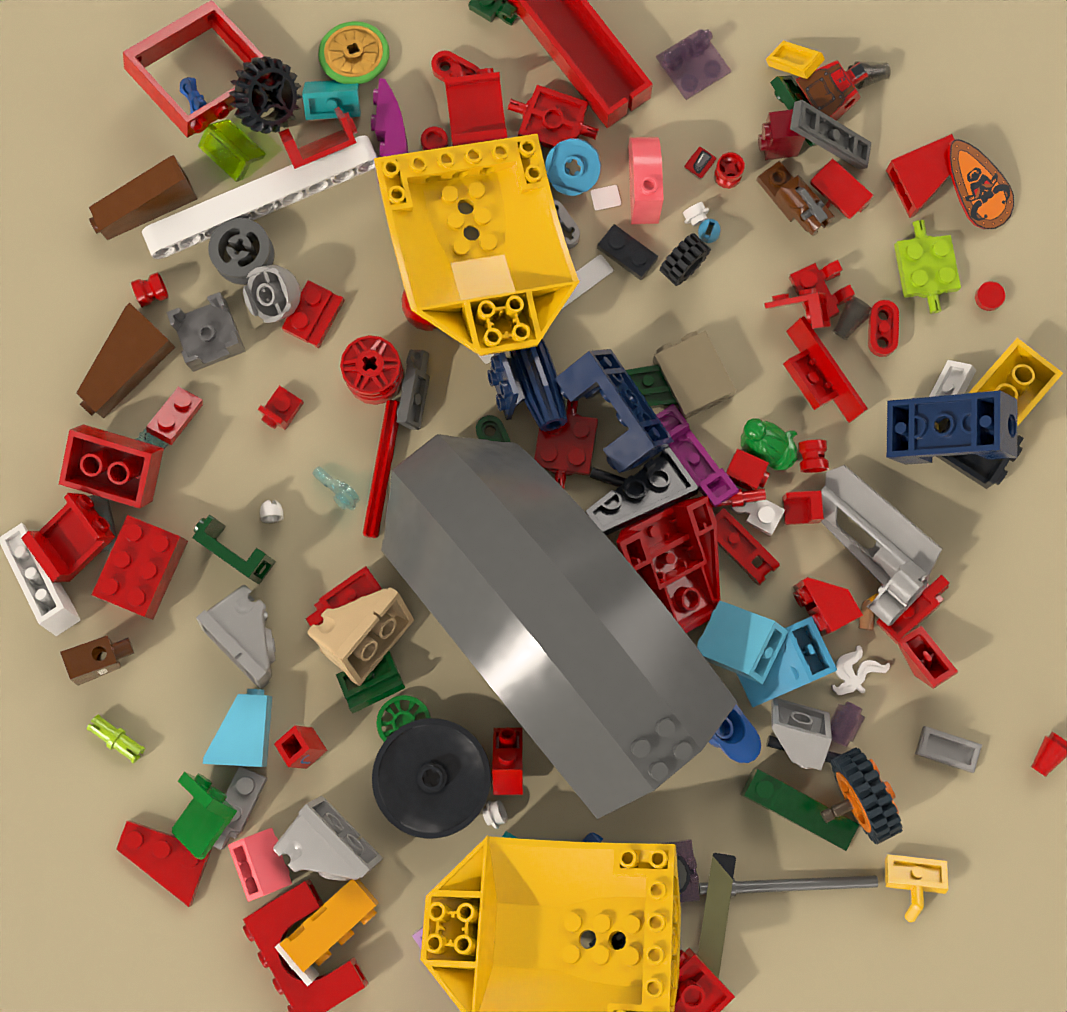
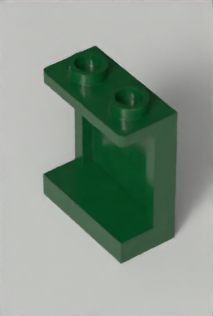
[192,515,276,585]

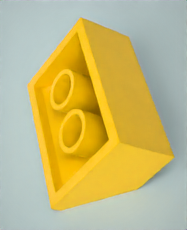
[969,338,1063,427]

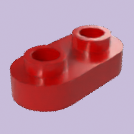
[431,50,480,82]
[868,300,899,357]

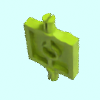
[894,220,961,314]

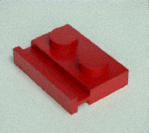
[282,280,345,348]

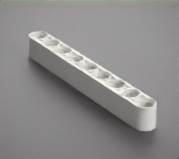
[142,135,378,259]

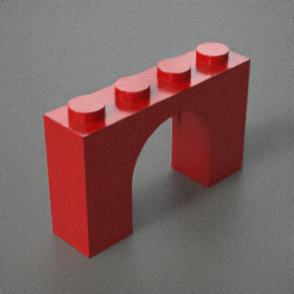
[243,879,369,1012]

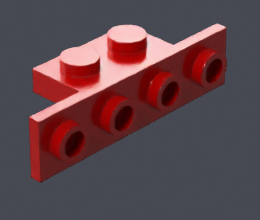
[783,316,868,423]

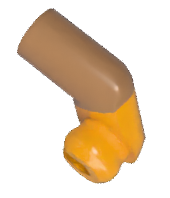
[859,593,879,630]

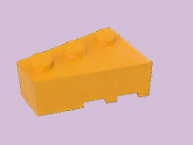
[279,879,379,972]

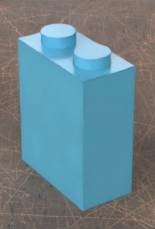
[697,600,788,684]

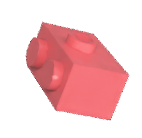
[228,828,292,902]

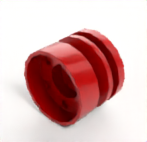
[340,335,405,405]

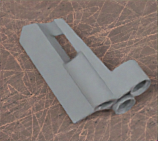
[821,465,942,626]

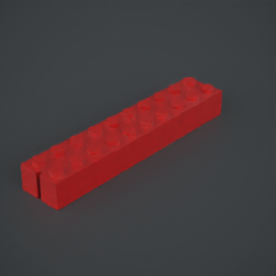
[507,0,653,128]

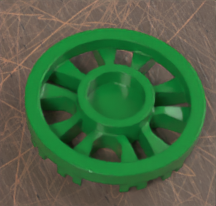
[376,695,431,742]

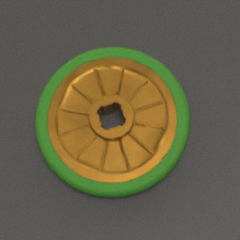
[318,21,389,84]

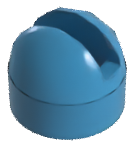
[698,219,721,243]

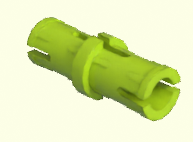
[87,714,145,763]

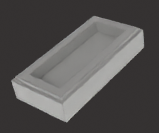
[915,726,982,773]

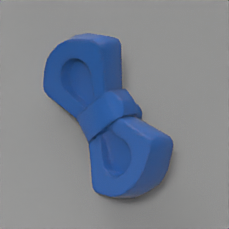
[180,77,207,114]

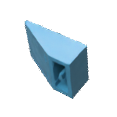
[737,616,837,708]

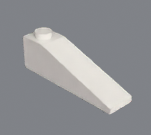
[0,523,80,636]

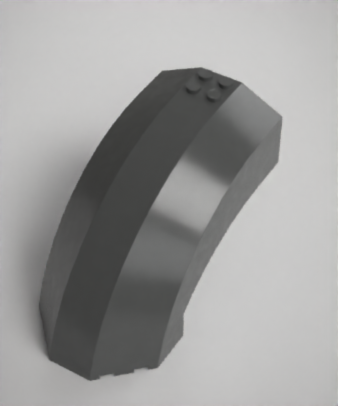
[381,434,738,819]

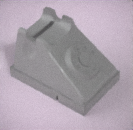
[196,585,276,689]
[273,796,383,881]

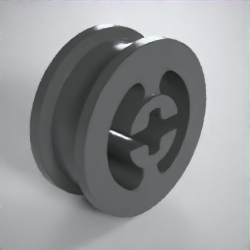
[208,218,275,285]

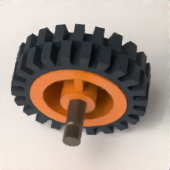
[820,747,903,845]

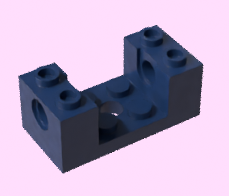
[555,349,674,473]
[886,390,1017,465]

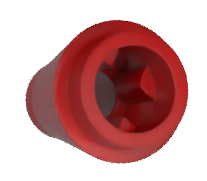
[1031,732,1067,777]

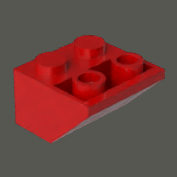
[793,577,863,636]

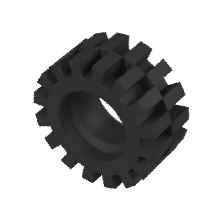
[659,233,711,286]

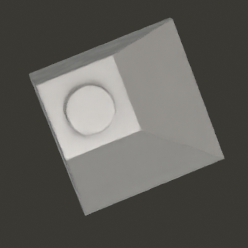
[771,698,832,770]

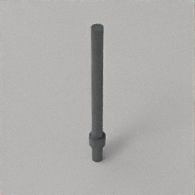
[699,875,878,897]

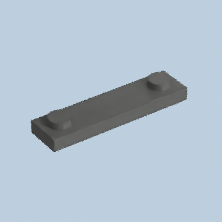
[790,100,871,170]

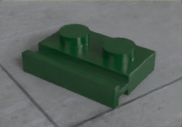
[626,365,677,409]
[336,650,406,713]

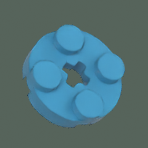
[545,138,601,196]

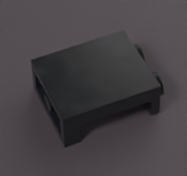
[936,419,1024,489]

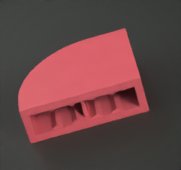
[628,137,664,224]

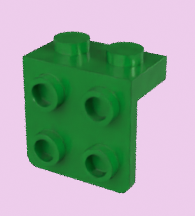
[172,771,237,860]

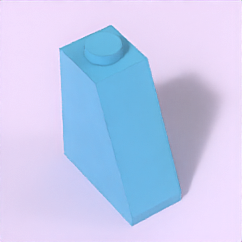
[203,689,272,767]

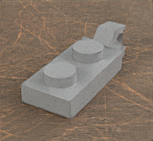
[213,766,267,850]

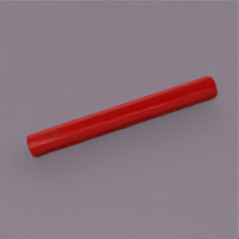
[363,400,400,538]

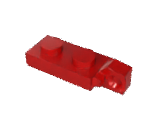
[305,566,382,627]
[876,575,950,644]

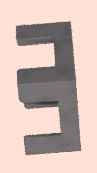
[166,292,246,372]

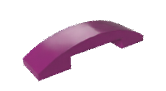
[656,404,739,507]

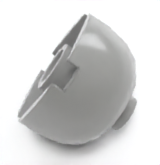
[243,265,301,323]

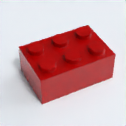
[59,424,164,509]
[91,515,188,620]

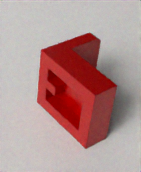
[257,385,304,430]

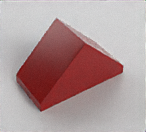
[897,626,958,689]

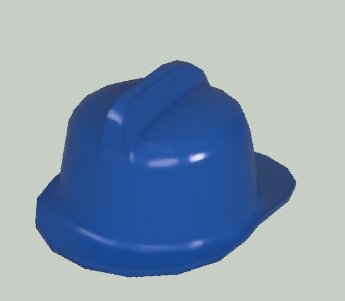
[709,704,762,763]

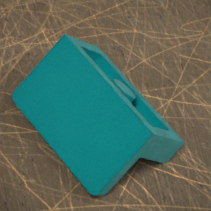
[302,80,361,120]

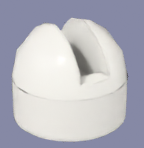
[260,500,284,523]

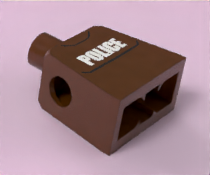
[60,636,134,686]

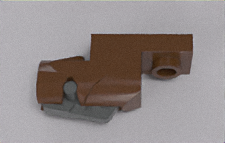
[756,161,835,236]

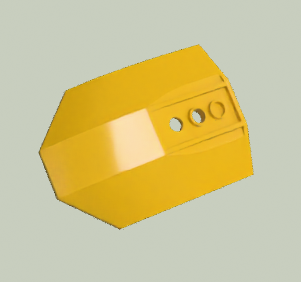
[374,134,580,356]
[420,835,681,1012]

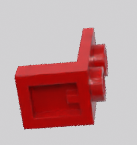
[764,288,831,329]

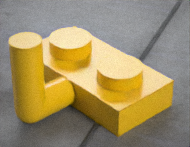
[885,854,949,922]

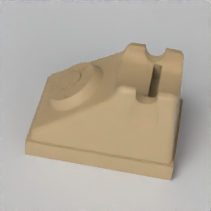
[307,587,414,686]

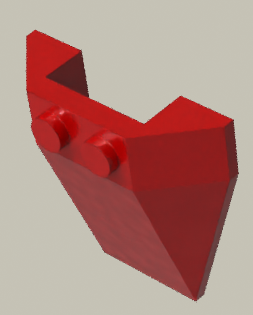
[616,496,721,633]

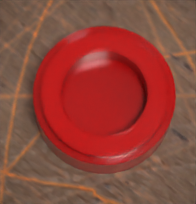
[420,126,448,151]
[975,281,1006,311]

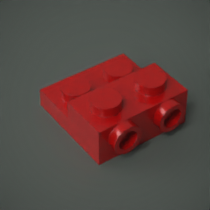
[674,948,735,1012]

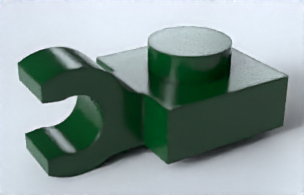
[468,0,517,26]

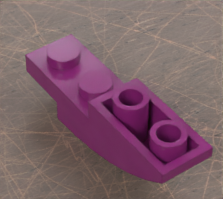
[371,78,408,184]

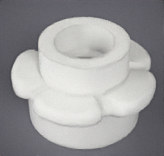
[683,202,709,227]
[483,800,507,829]

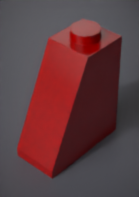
[886,134,955,218]

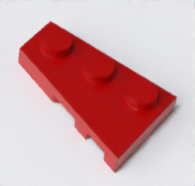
[116,820,212,907]

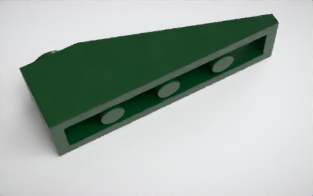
[740,769,859,851]

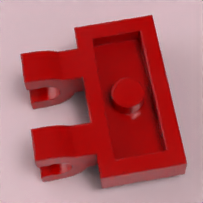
[789,260,855,318]

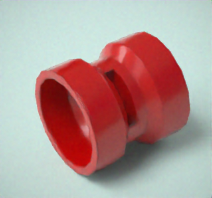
[714,152,745,189]
[131,272,169,308]
[798,439,829,473]

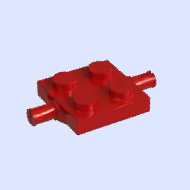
[507,85,599,149]
[534,399,598,489]

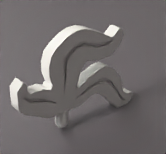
[832,645,890,695]

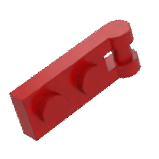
[715,508,780,586]

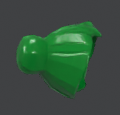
[740,418,797,471]

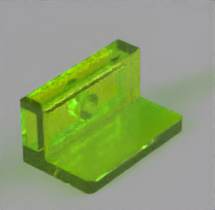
[198,119,266,182]

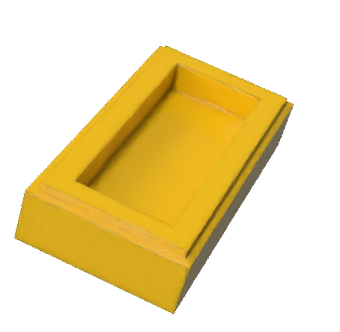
[766,40,825,79]

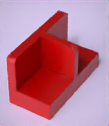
[810,158,874,219]

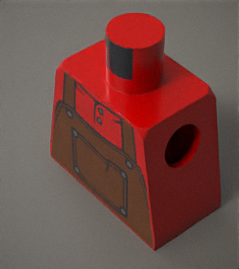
[796,60,868,121]

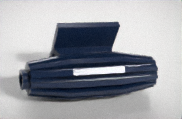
[487,339,567,432]

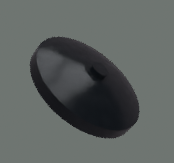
[372,718,491,839]

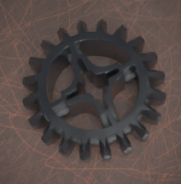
[229,56,303,134]

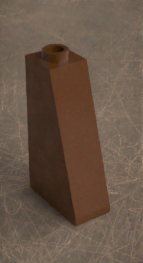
[89,155,198,240]
[76,302,176,418]

